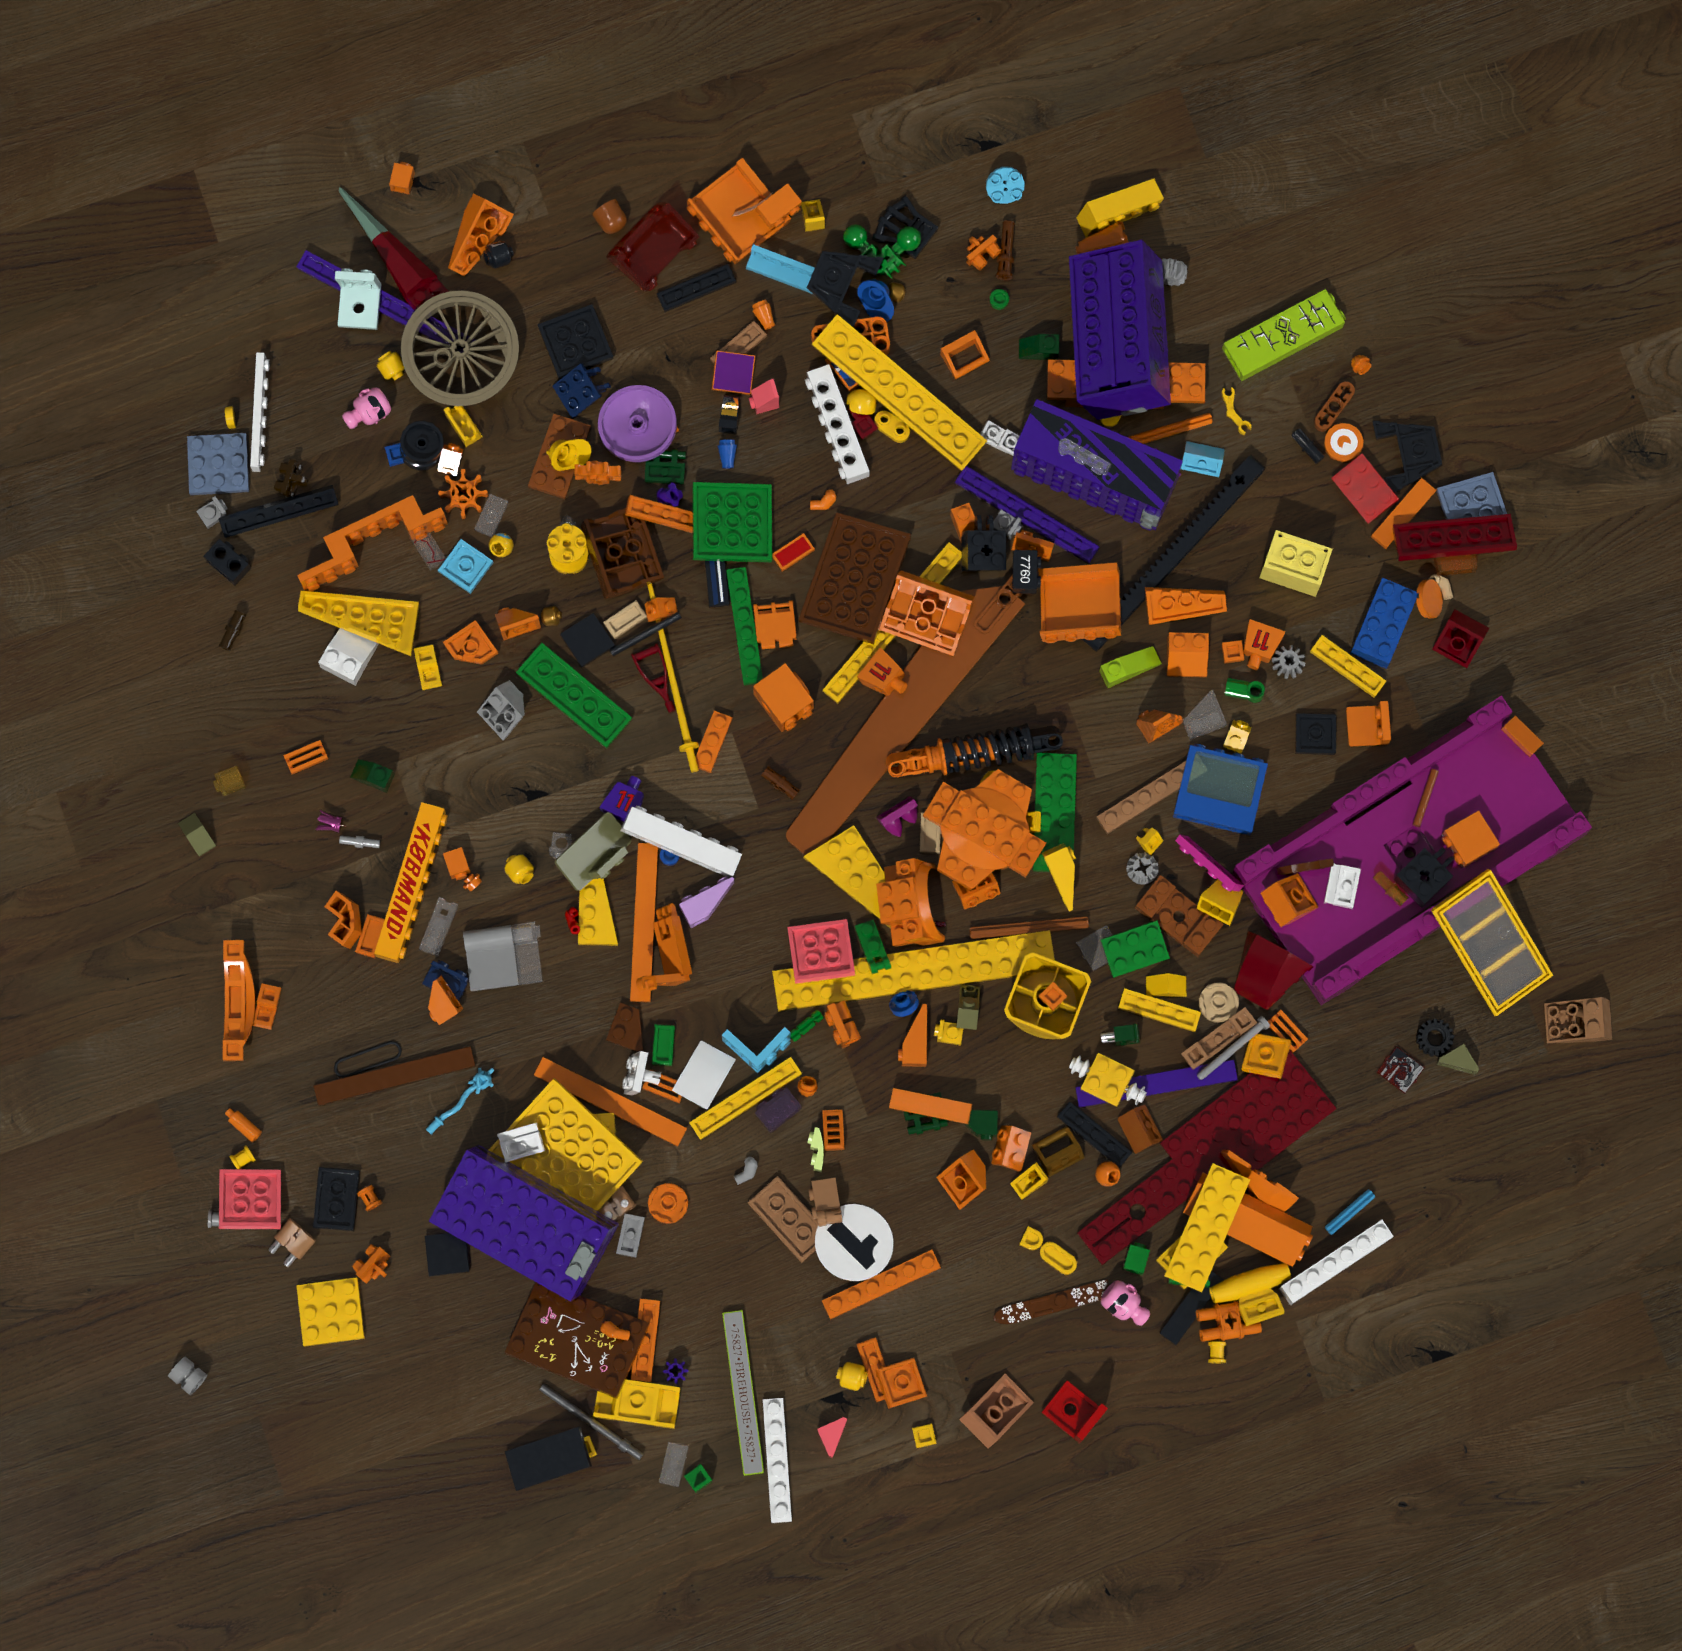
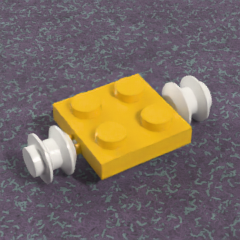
[1069,1053,1147,1107]

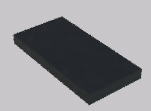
[505,1427,592,1491]

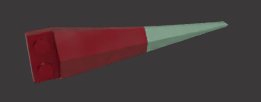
[339,187,449,311]

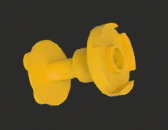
[547,523,589,574]

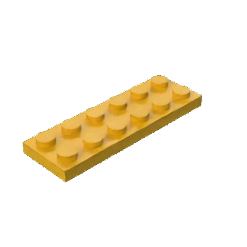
[1164,1163,1250,1292]

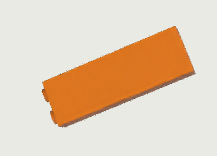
[1183,1173,1313,1267]

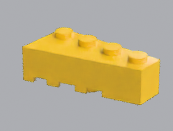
[1076,179,1164,238]

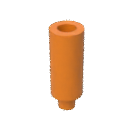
[225,1108,262,1143]

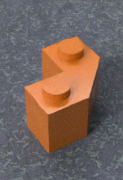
[324,891,362,949]

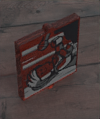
[1377,1047,1425,1094]

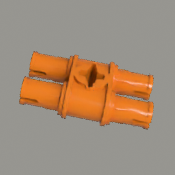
[1196,1301,1262,1342]

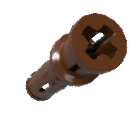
[996,220,1015,281]

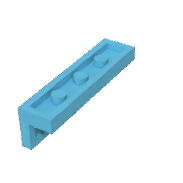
[746,244,815,294]

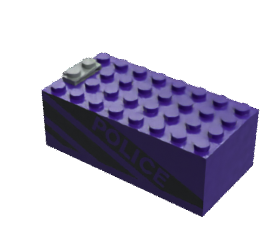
[1011,399,1183,531]
[429,1145,619,1302]

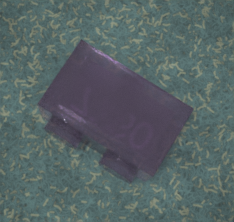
[755,1087,802,1134]

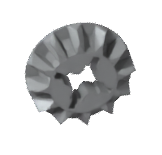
[1126,853,1159,884]

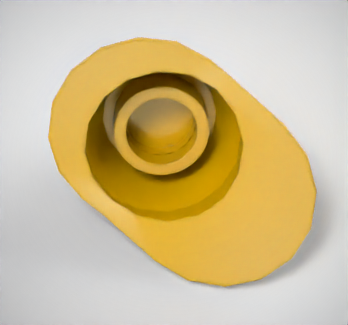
[546,439,591,471]

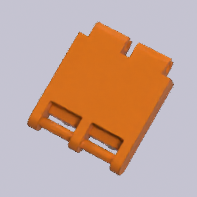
[753,600,797,649]

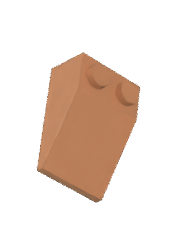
[959,1374,1034,1449]

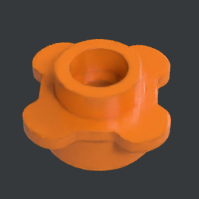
[463,873,482,892]

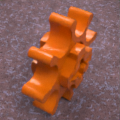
[574,461,621,485]
[438,469,488,519]

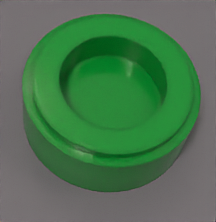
[990,289,1009,310]

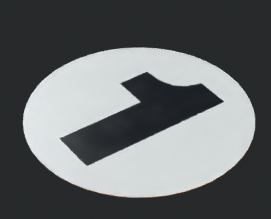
[815,1204,893,1281]

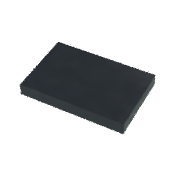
[313,1167,360,1231]

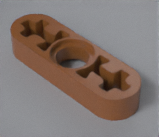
[1314,382,1355,432]

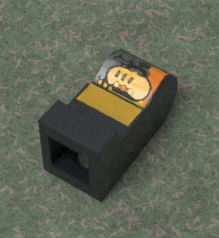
[719,395,740,434]

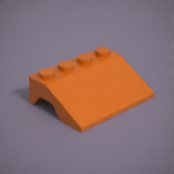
[879,570,975,656]

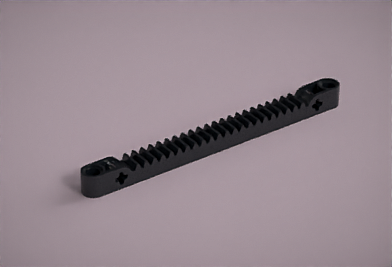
[1082,455,1266,652]

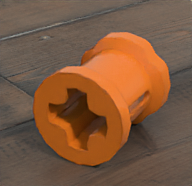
[357,1185,382,1212]

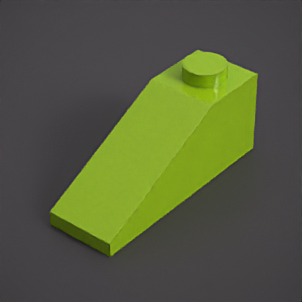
[1099,646,1162,688]

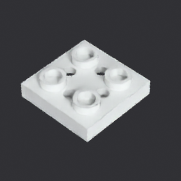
[622,1051,661,1096]

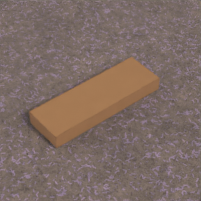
[710,321,767,363]

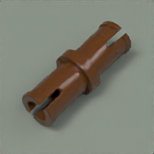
[761,766,800,800]

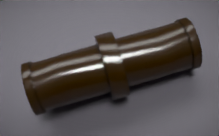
[219,610,247,651]

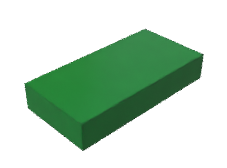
[652,1024,675,1066]

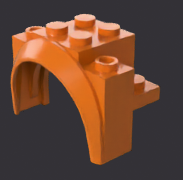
[876,858,945,946]

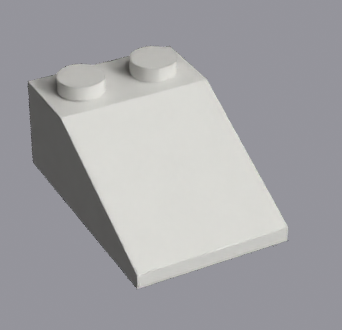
[318,628,379,686]

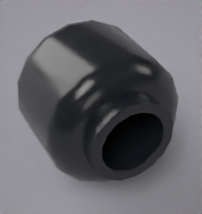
[483,241,514,269]

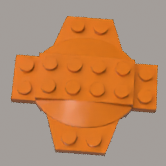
[923,769,1046,890]

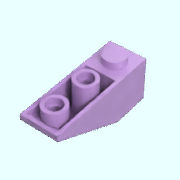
[679,877,734,928]

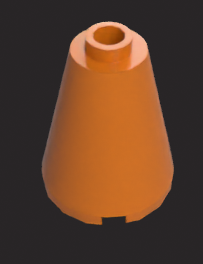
[1076,221,1129,254]

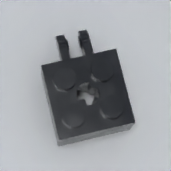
[961,515,1006,571]
[1393,847,1455,908]

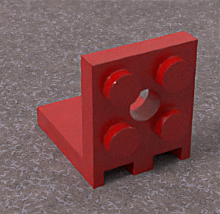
[1041,1381,1108,1444]

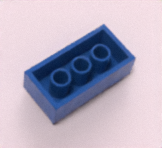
[1350,578,1419,669]

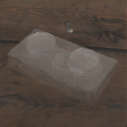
[659,1442,688,1487]

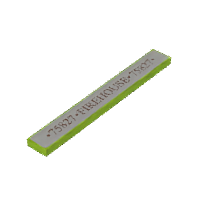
[722,1310,764,1476]

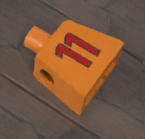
[1243,619,1285,670]
[857,648,907,696]

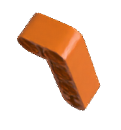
[811,317,890,356]

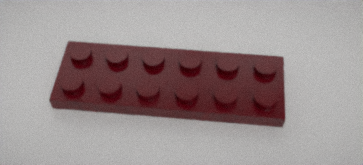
[1393,514,1517,561]

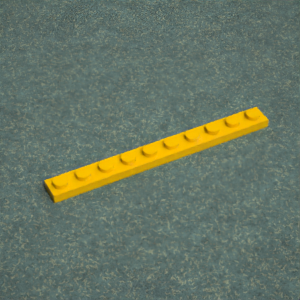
[823,542,962,704]

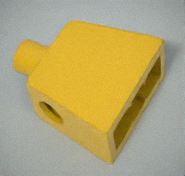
[1197,879,1243,926]

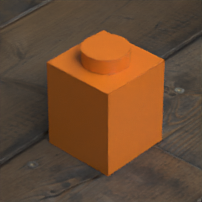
[389,162,415,195]
[443,847,471,880]

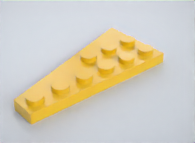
[298,591,419,656]
[803,826,891,929]

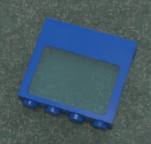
[1173,744,1268,836]

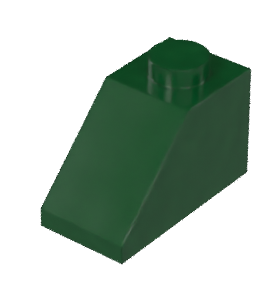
[1019,334,1059,360]
[350,759,395,793]
[964,1110,998,1141]

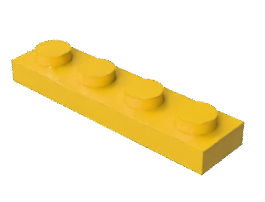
[1310,635,1386,698]
[1118,988,1201,1032]

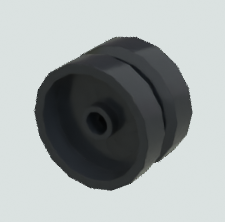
[399,421,444,471]

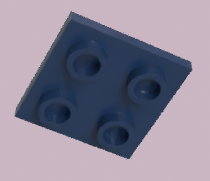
[553,364,611,418]

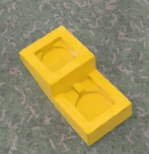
[414,645,442,690]

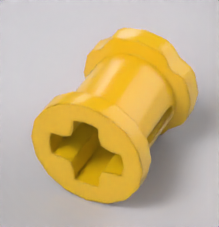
[229,1145,256,1169]
[1208,1342,1226,1364]

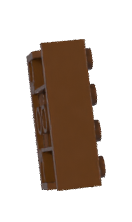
[580,508,664,599]

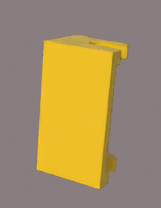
[444,406,482,447]

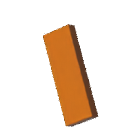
[856,1337,885,1403]

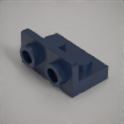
[422,960,469,1001]

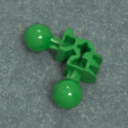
[843,224,921,279]

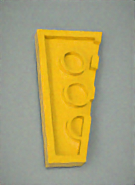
[578,878,618,946]

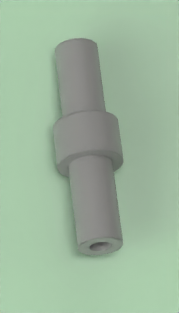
[339,836,380,848]

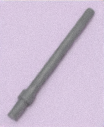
[539,1384,644,1460]

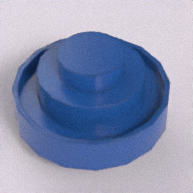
[889,990,919,1017]

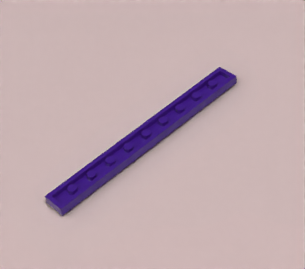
[296,250,476,353]

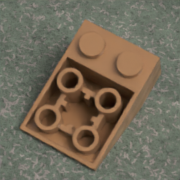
[1544,997,1612,1043]

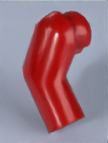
[565,907,580,934]

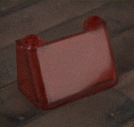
[606,202,699,292]

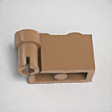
[808,1178,843,1227]

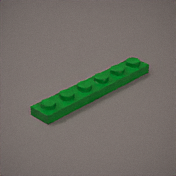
[726,567,763,686]

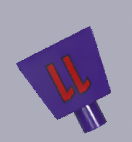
[600,776,644,822]

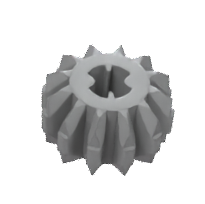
[1161,258,1187,286]
[1271,645,1306,679]

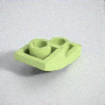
[808,1127,824,1172]

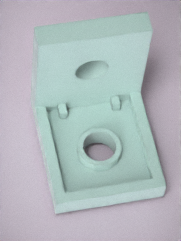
[335,269,381,330]

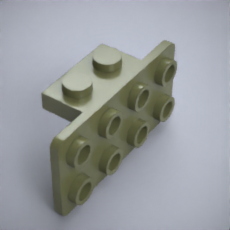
[555,812,631,891]

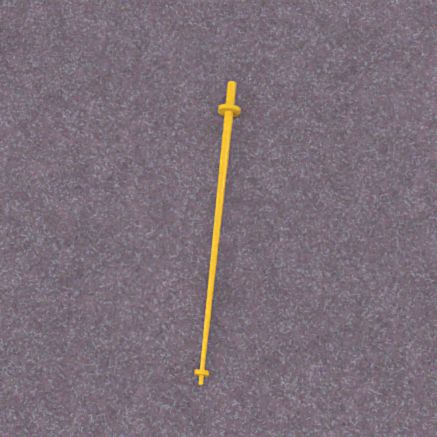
[647,583,699,773]

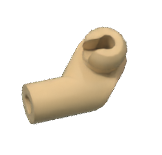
[1429,574,1453,600]

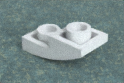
[980,420,1020,455]

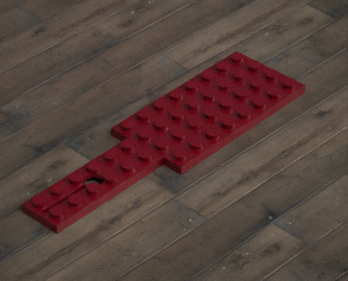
[1077,1049,1337,1265]

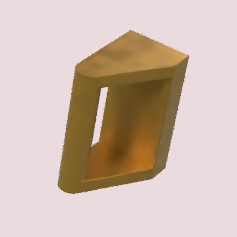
[1032,1126,1085,1177]

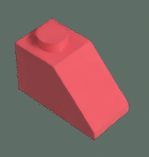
[748,379,779,414]

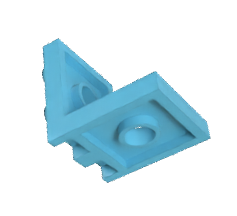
[722,1027,791,1073]

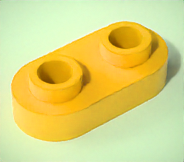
[874,411,910,443]

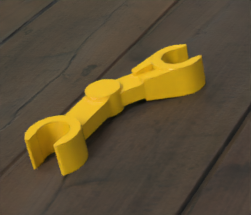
[1221,387,1251,435]

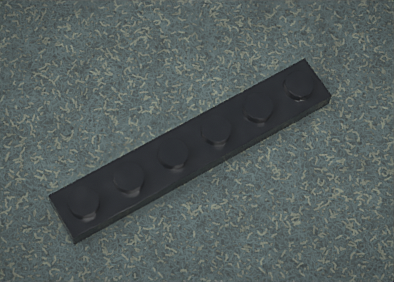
[219,485,339,538]

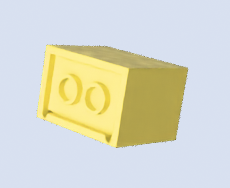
[1259,530,1333,597]

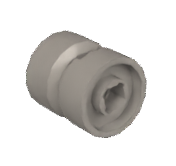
[168,1356,207,1395]

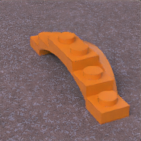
[223,940,255,1061]

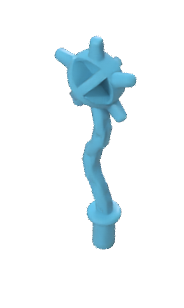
[426,1068,494,1135]

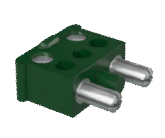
[1100,1024,1140,1046]

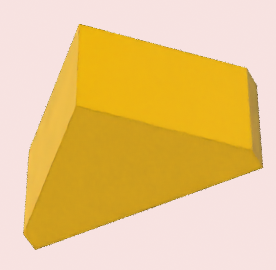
[801,199,825,232]
[1146,973,1187,997]
[1010,1162,1048,1200]

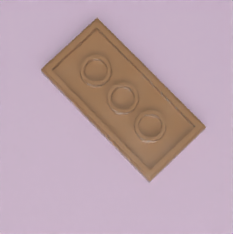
[748,1176,818,1263]

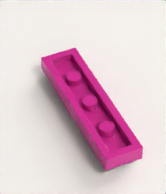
[1175,835,1244,892]

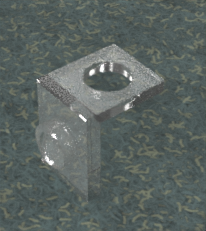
[549,832,573,859]

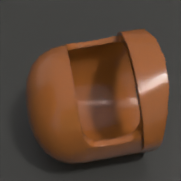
[592,199,627,234]

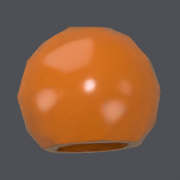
[1095,1161,1121,1186]

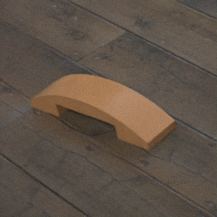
[1181,1007,1257,1070]

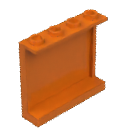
[686,158,791,264]
[1038,563,1121,643]

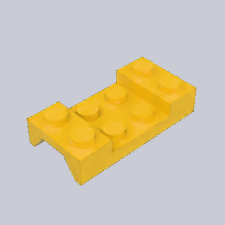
[593,1380,681,1429]

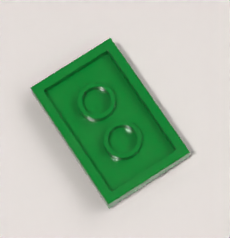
[1100,920,1170,978]

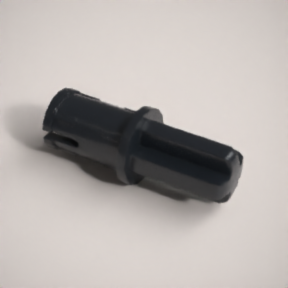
[1291,428,1325,464]

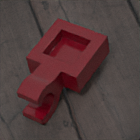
[847,408,878,440]

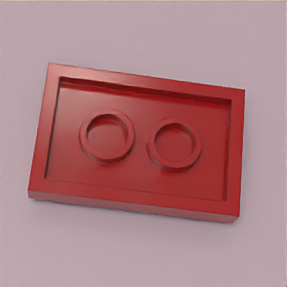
[1331,454,1399,524]

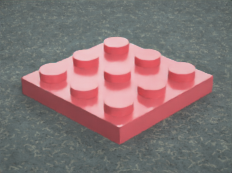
[787,919,855,984]
[219,1169,281,1229]

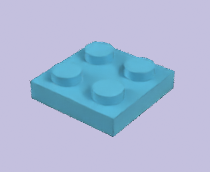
[438,539,494,594]

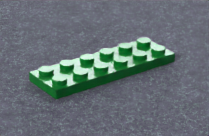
[516,643,632,749]
[1033,753,1077,872]

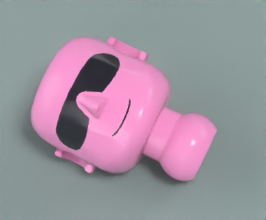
[342,387,391,429]
[1101,1280,1150,1326]

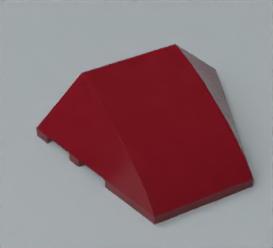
[1234,931,1313,1010]

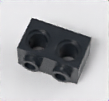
[204,539,251,586]

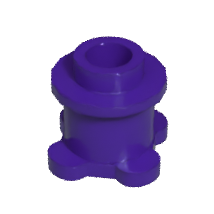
[657,483,683,507]

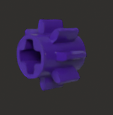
[663,1358,689,1385]

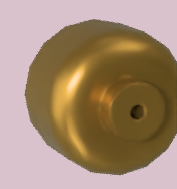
[888,282,905,302]
[541,606,562,626]

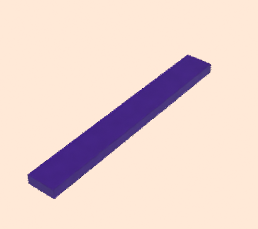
[955,466,1099,564]
[1075,1060,1238,1108]

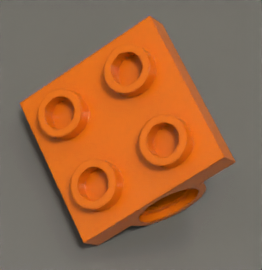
[825,1001,861,1049]

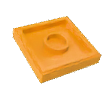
[1241,1034,1291,1079]

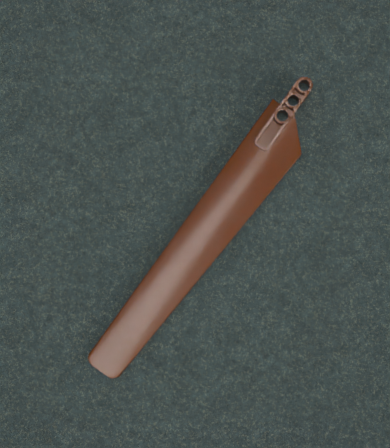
[786,568,1039,855]

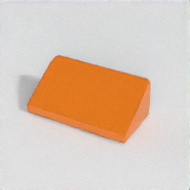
[1501,716,1544,757]

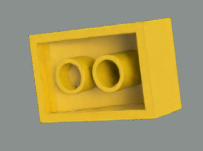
[1042,843,1076,911]

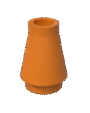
[752,299,775,330]

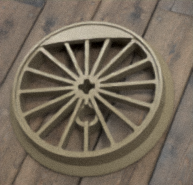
[401,291,519,406]

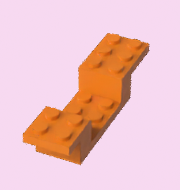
[1047,360,1205,409]
[297,495,448,591]

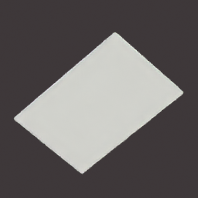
[672,1041,736,1109]

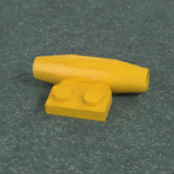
[1209,1263,1291,1326]

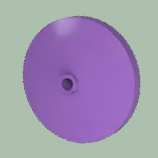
[598,385,677,462]

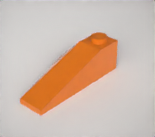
[448,194,514,276]
[1221,1150,1299,1212]

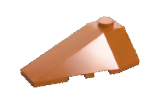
[1136,709,1184,743]

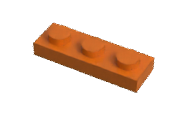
[696,711,733,773]

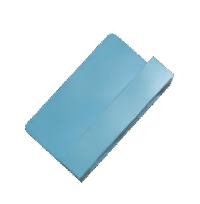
[1181,441,1225,477]

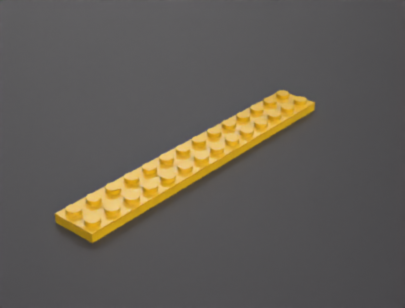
[772,930,1055,1012]

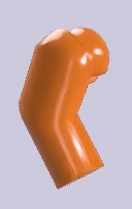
[600,1321,630,1341]

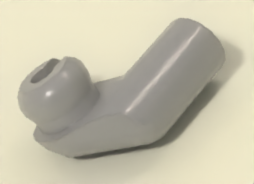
[734,1157,758,1185]

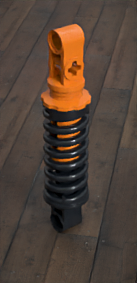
[886,723,1063,777]

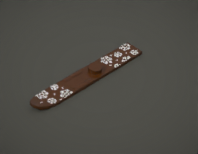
[993,1279,1109,1324]

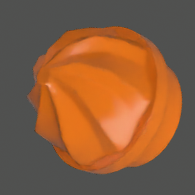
[1351,355,1371,375]
[797,1076,818,1097]

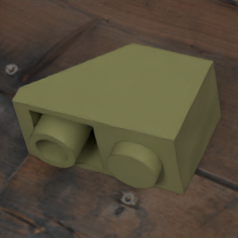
[957,985,980,1030]

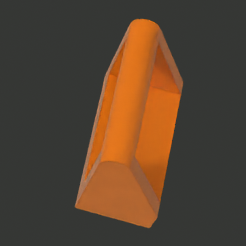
[940,330,990,379]

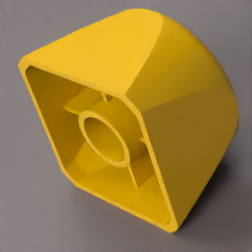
[1004,952,1091,1039]

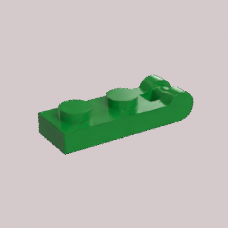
[855,920,891,974]

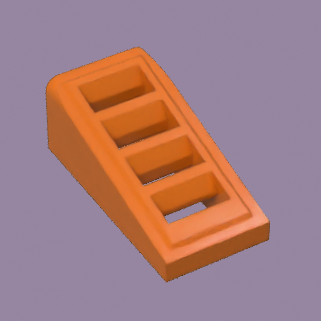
[822,1109,845,1151]

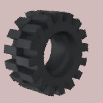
[1416,1019,1454,1057]

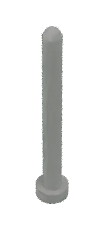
[1197,1016,1270,1080]

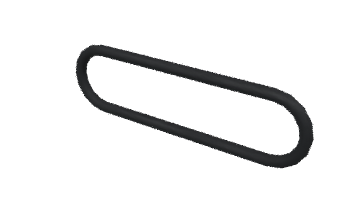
[334,1041,402,1078]

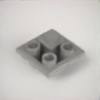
[477,680,525,740]

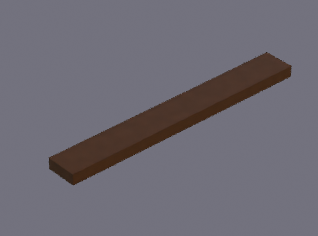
[314,1046,476,1106]

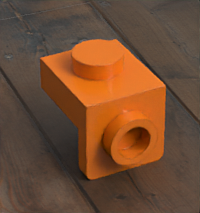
[645,597,678,622]

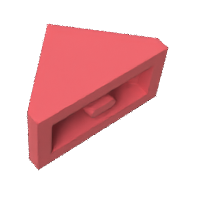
[817,1417,847,1458]

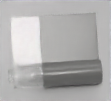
[463,922,543,992]

